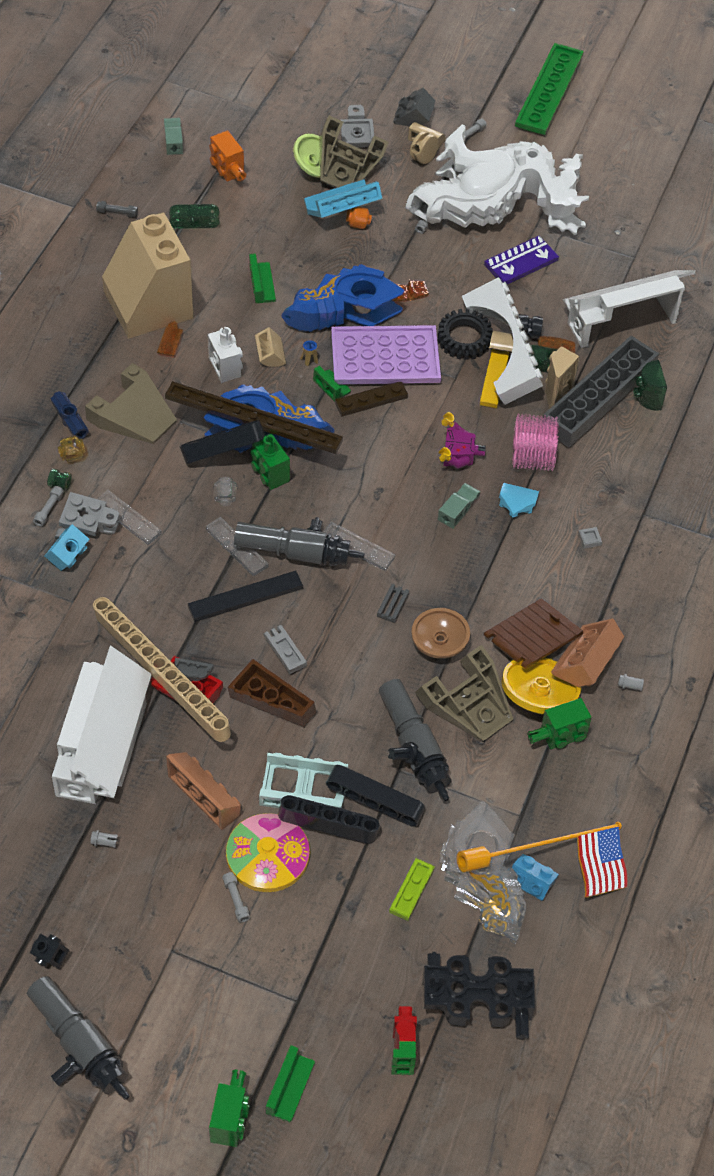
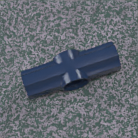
[51,391,89,440]

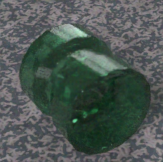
[47,468,72,491]

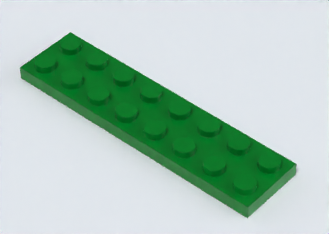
[515,43,584,135]

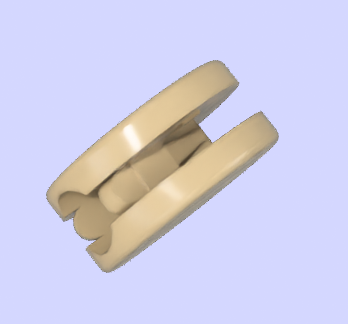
[410,131,439,164]

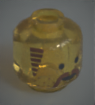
[57,435,86,462]

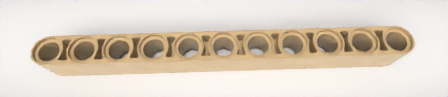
[93,597,231,742]

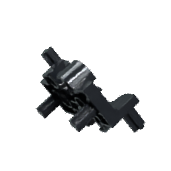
[422,952,535,1040]

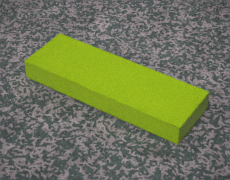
[389,858,435,921]

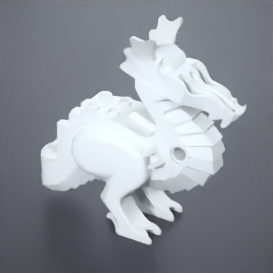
[405,124,589,235]

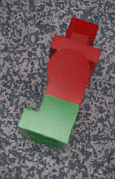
[391,1006,417,1075]

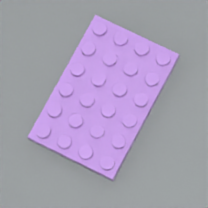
[331,325,441,384]

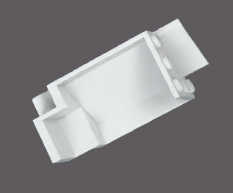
[563,270,695,348]
[52,645,152,804]

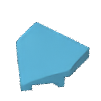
[499,483,539,517]

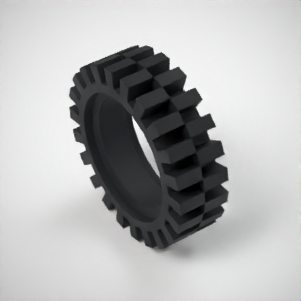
[438,309,493,360]

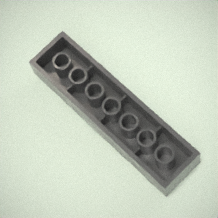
[542,336,659,447]

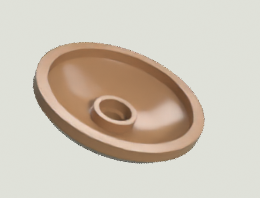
[412,608,470,658]

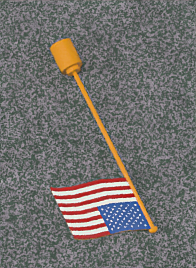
[457,822,627,898]

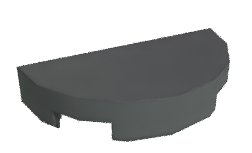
[175,658,214,681]

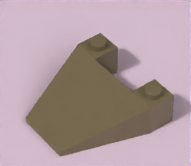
[320,115,389,188]
[85,363,177,444]
[415,645,513,742]

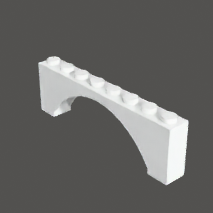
[462,277,543,405]

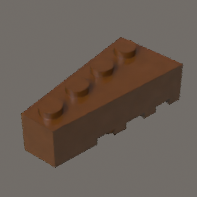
[227,659,316,727]

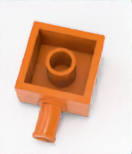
[209,130,247,182]

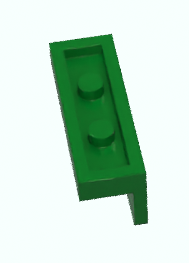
[249,253,276,304]
[266,1045,315,1123]

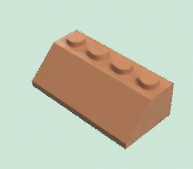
[551,618,624,687]
[166,752,241,830]

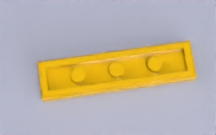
[480,349,509,408]

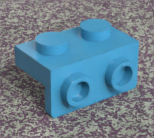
[507,854,559,900]

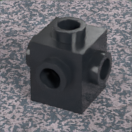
[30,934,69,969]

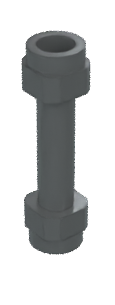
[96,201,138,218]

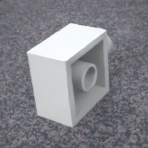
[208,327,243,383]

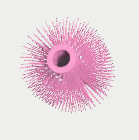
[512,413,559,471]

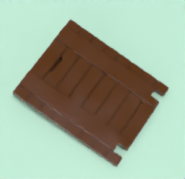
[484,598,583,669]

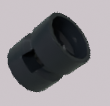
[518,314,543,339]

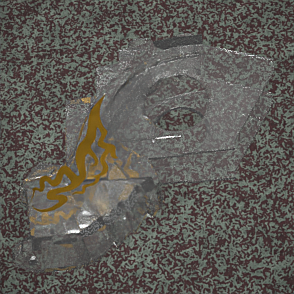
[439,801,526,944]

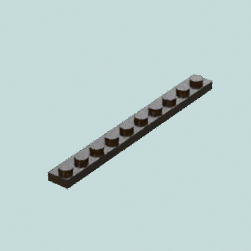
[165,381,343,454]

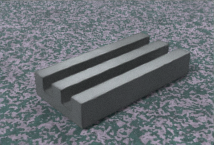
[377,584,409,623]

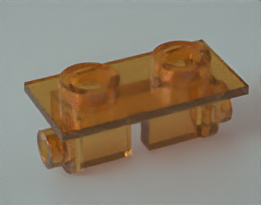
[157,321,183,356]

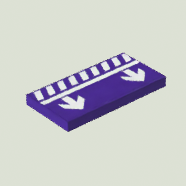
[484,236,559,284]

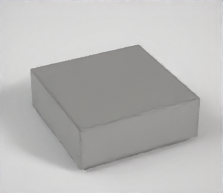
[578,527,602,549]

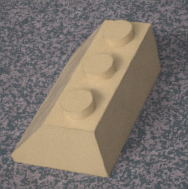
[545,346,579,409]

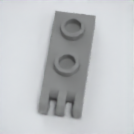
[263,625,307,674]

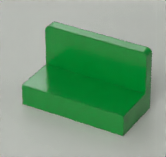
[313,365,351,402]

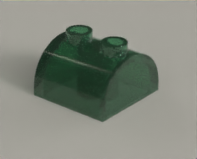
[633,360,667,411]

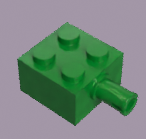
[251,434,290,490]
[527,698,592,750]
[209,1069,250,1147]

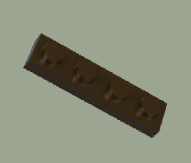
[335,382,408,417]

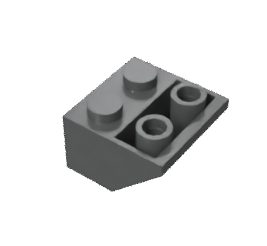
[393,88,436,127]

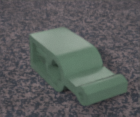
[164,118,183,155]
[438,483,480,529]

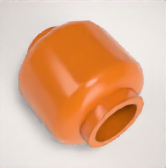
[346,206,372,229]

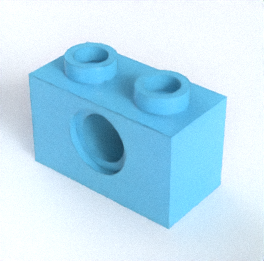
[44,524,89,571]

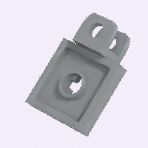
[340,105,374,147]
[59,492,119,536]

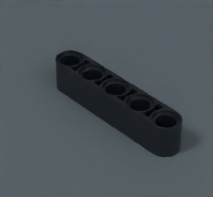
[179,420,265,464]
[326,765,425,827]
[278,795,380,844]

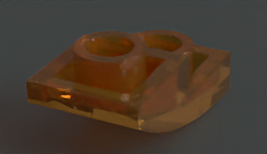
[393,280,429,301]
[537,336,576,356]

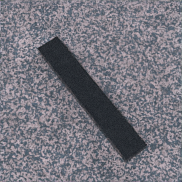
[188,570,303,622]

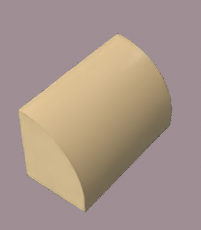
[408,122,446,149]
[255,327,286,367]
[489,331,527,352]

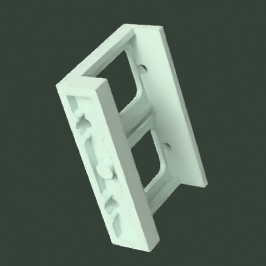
[259,753,348,809]

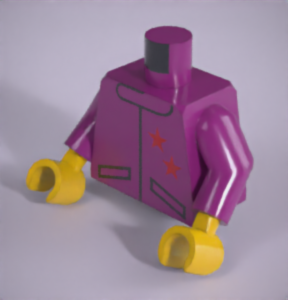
[439,412,486,469]

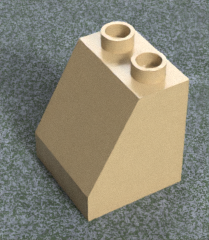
[102,213,193,339]

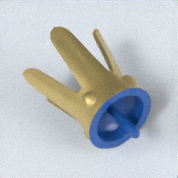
[300,340,318,366]

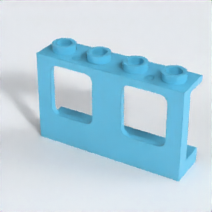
[304,179,382,218]

